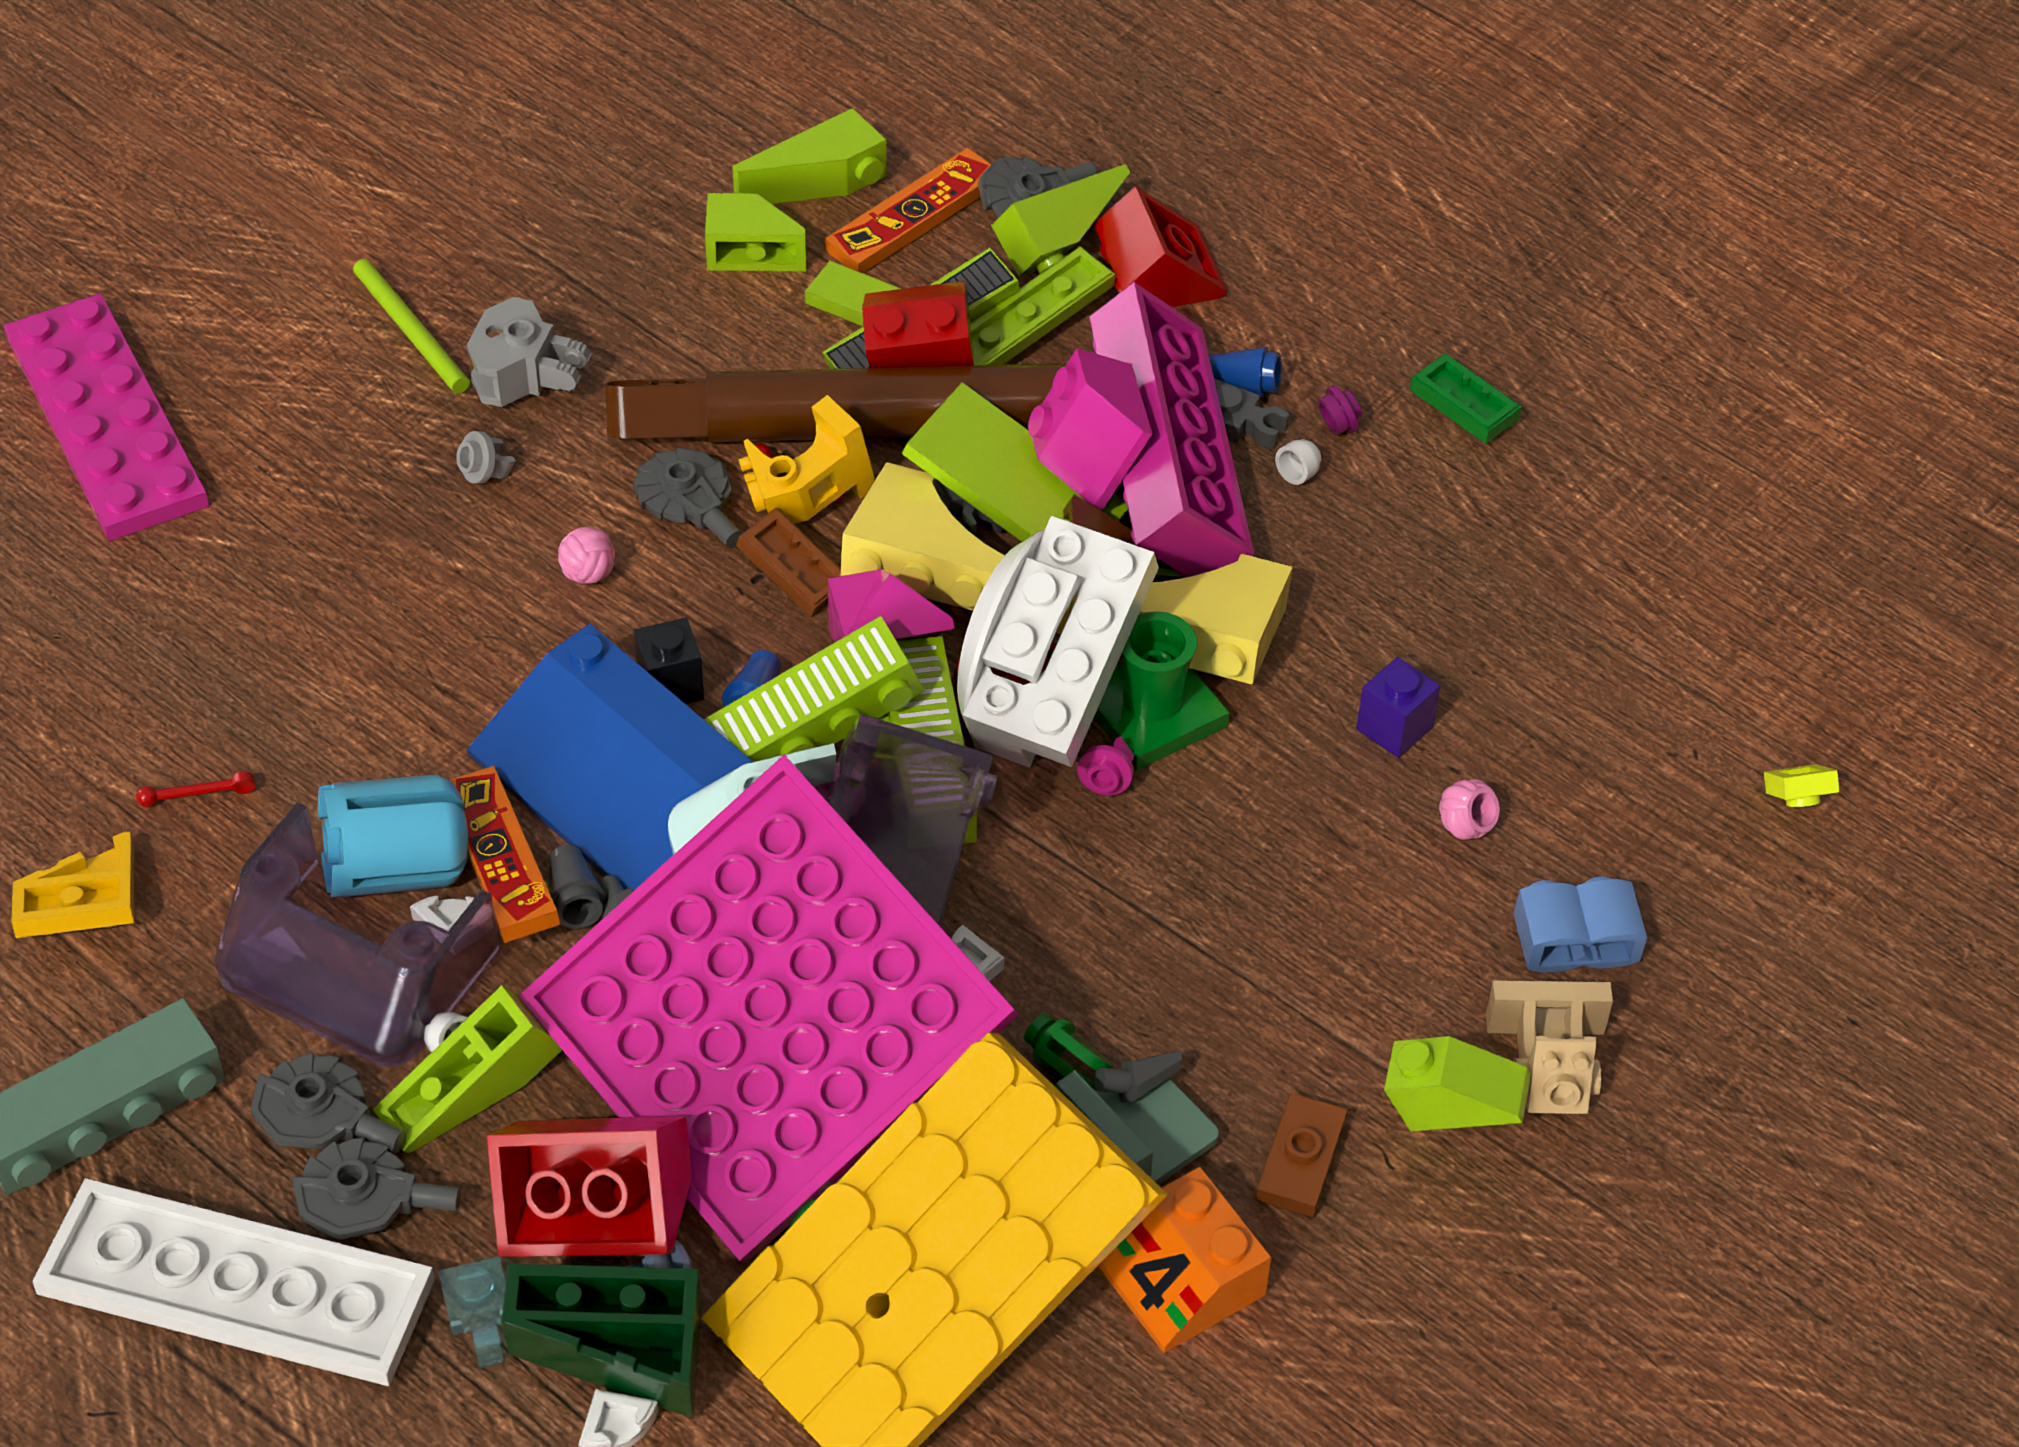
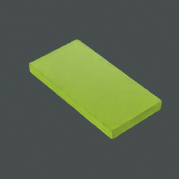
[902,382,1128,542]

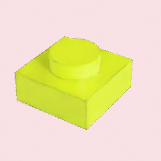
[1764,764,1839,807]

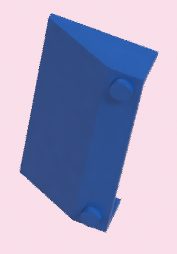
[467,623,753,890]

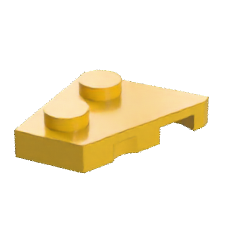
[11,831,134,938]

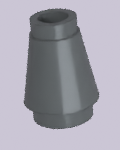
[548,845,606,929]

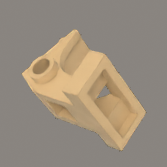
[1486,980,1613,1114]

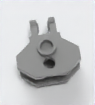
[467,297,592,407]

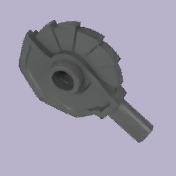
[978,156,1097,218]
[633,447,743,548]
[251,1053,407,1154]
[292,1138,461,1239]

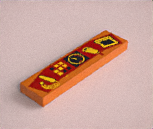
[825,147,992,273]
[449,766,560,943]

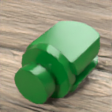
[1024,1013,1113,1090]

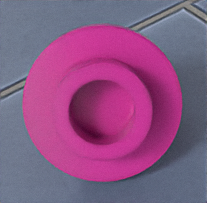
[1077,736,1134,796]

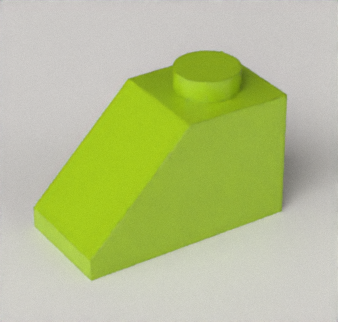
[705,193,807,272]
[1384,1036,1531,1132]

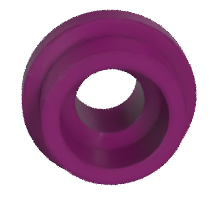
[1317,385,1362,435]

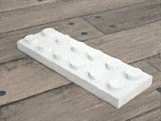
[32,1178,435,1386]

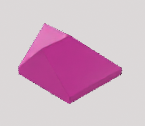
[828,569,955,642]

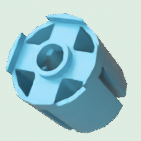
[318,774,468,897]

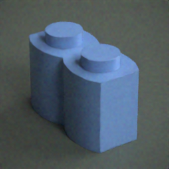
[1513,876,1647,973]

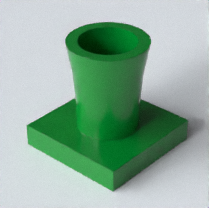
[1094,612,1229,771]

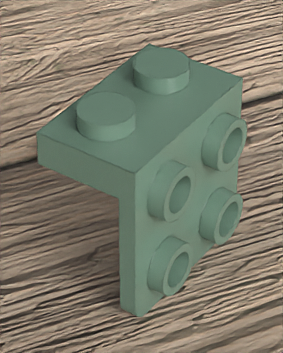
[1056,1058,1219,1185]

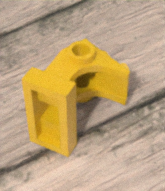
[738,395,875,524]

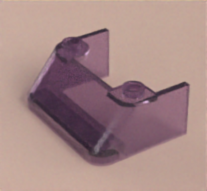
[215,802,500,1067]

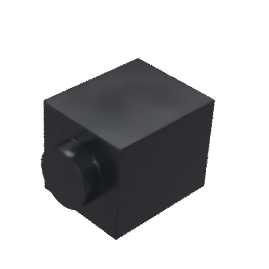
[634,617,704,704]

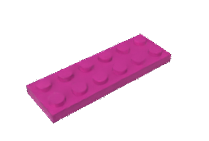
[3,293,209,542]

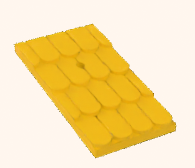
[701,1032,1168,1447]

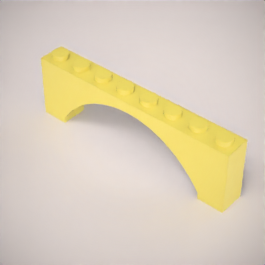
[840,462,1293,685]

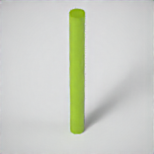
[353,259,470,394]

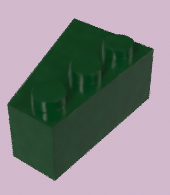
[502,1263,702,1418]

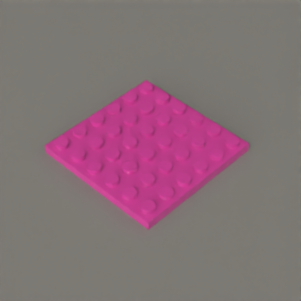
[518,754,1019,1264]

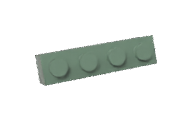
[0,998,225,1196]

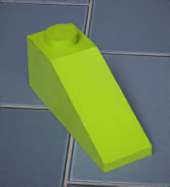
[732,108,887,204]
[991,164,1130,277]
[373,985,562,1154]

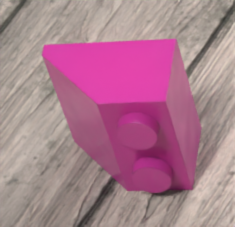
[1028,348,1152,510]

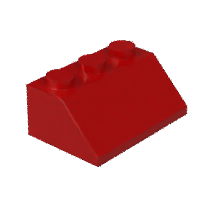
[486,1116,692,1257]

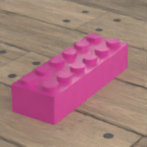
[1090,282,1255,577]

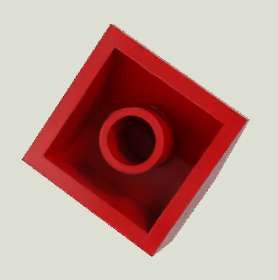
[1093,186,1228,307]
[862,281,974,368]

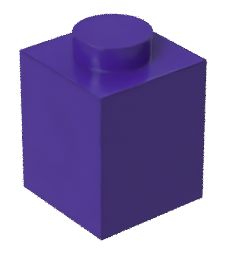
[1356,656,1441,758]

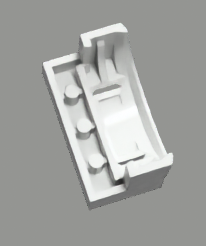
[957,516,1159,768]

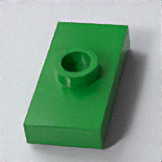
[1409,353,1522,444]

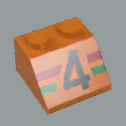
[1098,1167,1271,1354]

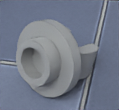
[457,431,516,484]

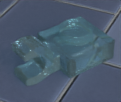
[438,1256,506,1368]

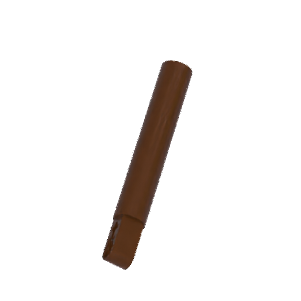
[605,363,1067,442]

